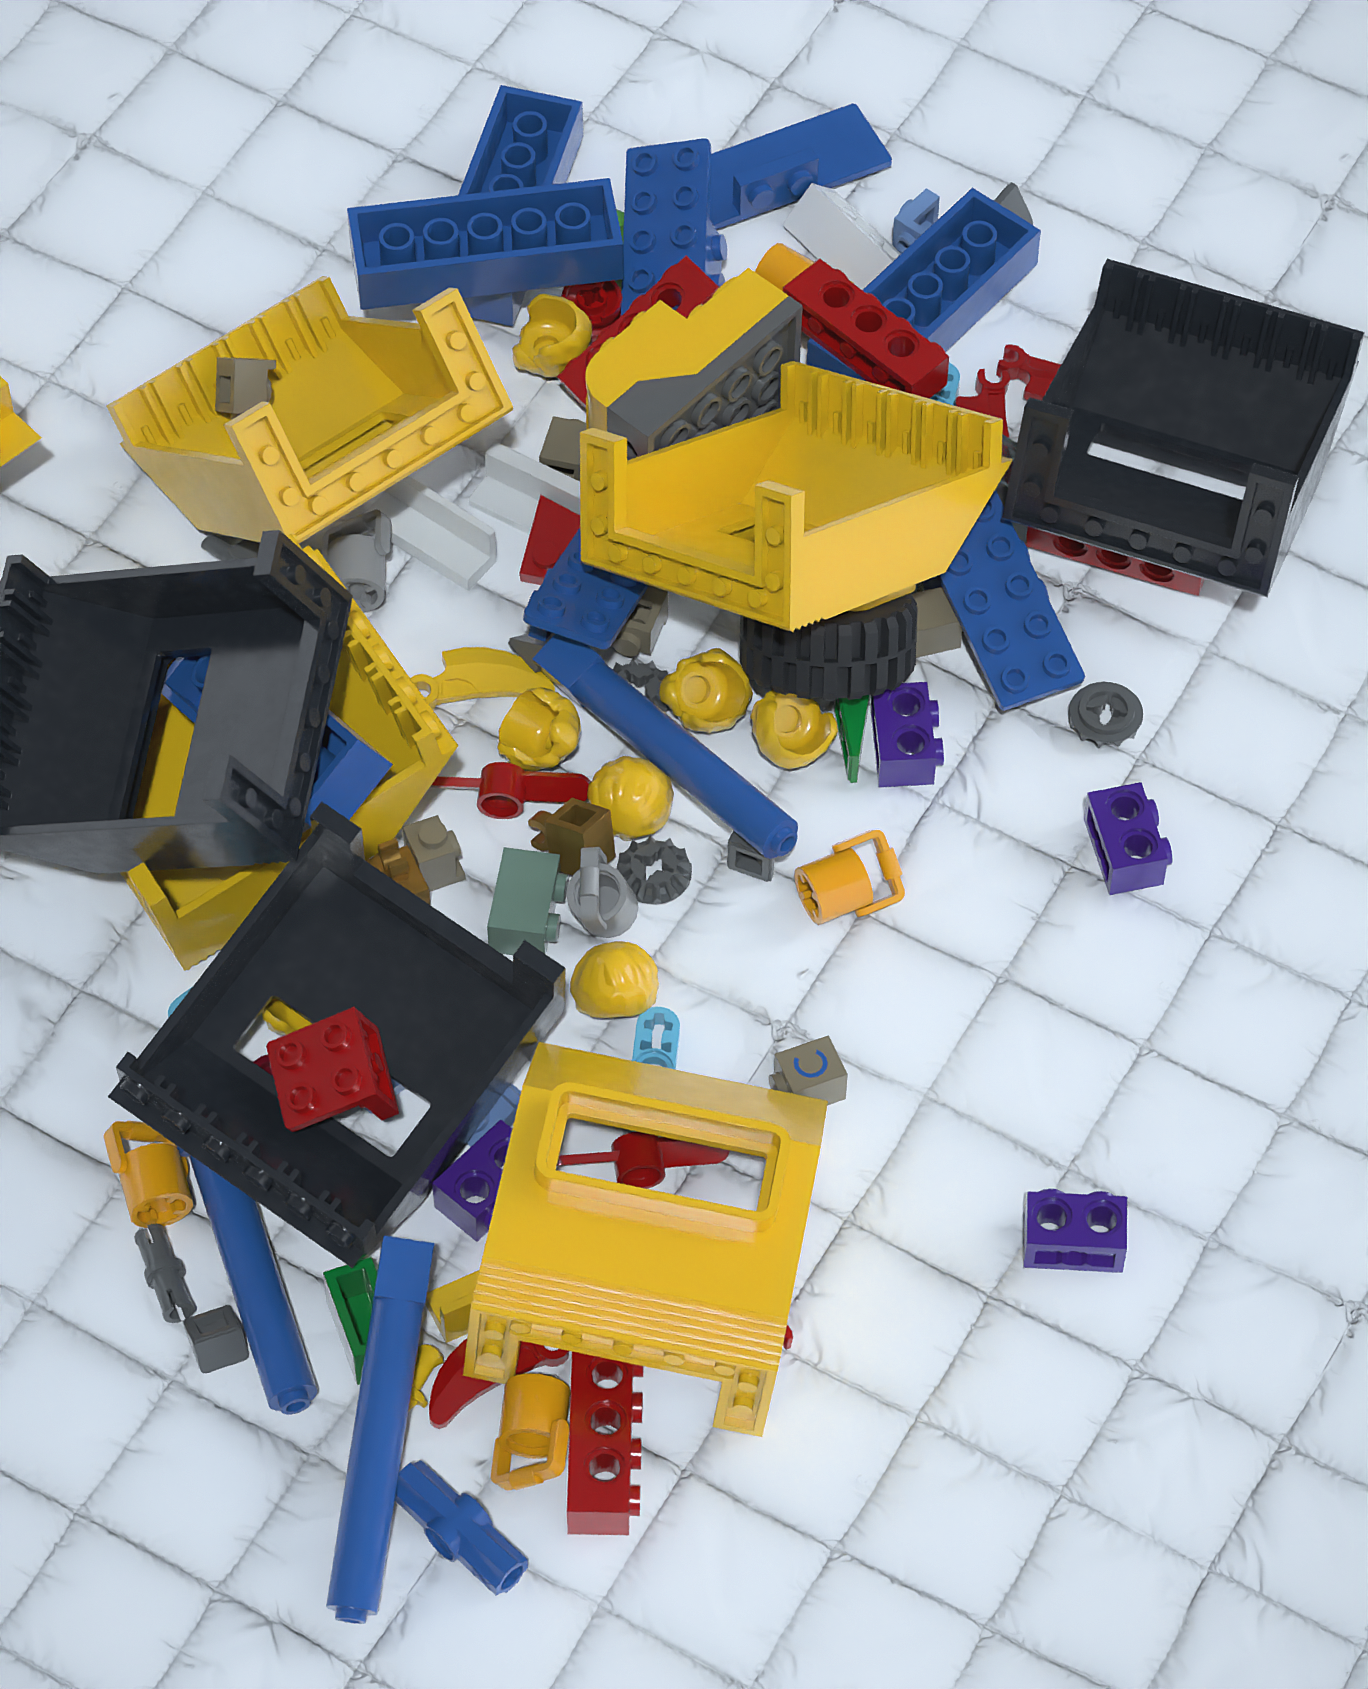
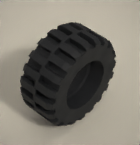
[739,593,918,700]

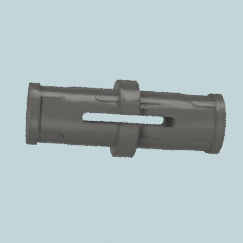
[134,1224,195,1323]

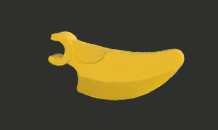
[411,647,555,709]

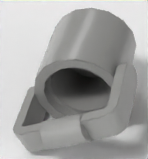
[322,509,391,613]
[566,847,639,938]

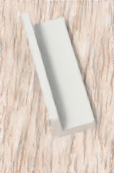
[784,183,901,290]
[469,441,580,535]
[364,476,497,591]

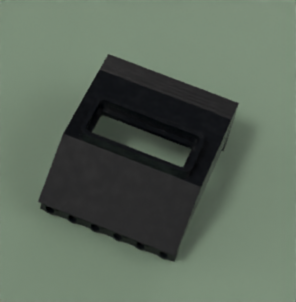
[1002,258,1365,598]
[0,530,353,873]
[108,801,566,1268]

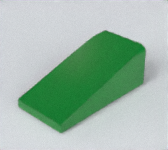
[833,694,870,783]

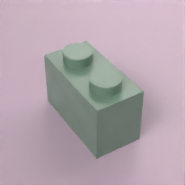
[487,847,568,955]

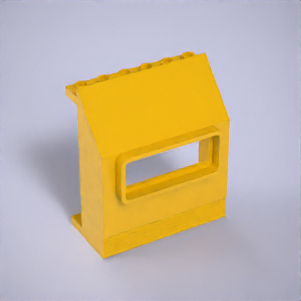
[106,276,513,544]
[580,361,1013,632]
[120,534,458,971]
[463,1042,828,1437]

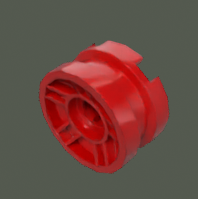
[561,280,623,343]

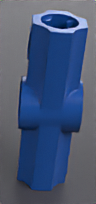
[395,1460,528,1596]

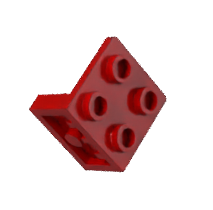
[266,1007,400,1132]

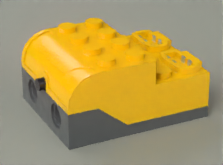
[585,268,802,460]

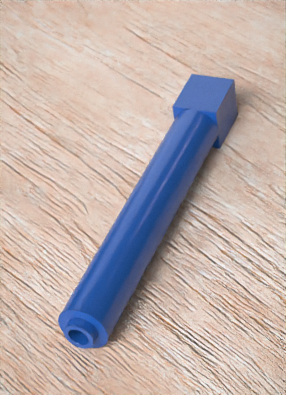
[532,634,798,859]
[176,1145,318,1415]
[326,1235,434,1624]

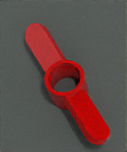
[430,762,591,819]
[557,1131,730,1189]

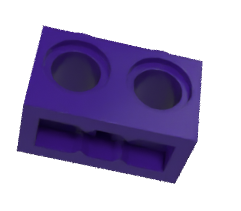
[870,682,944,788]
[1083,782,1173,895]
[432,1119,512,1242]
[1023,1189,1127,1273]

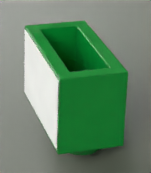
[323,1257,377,1385]

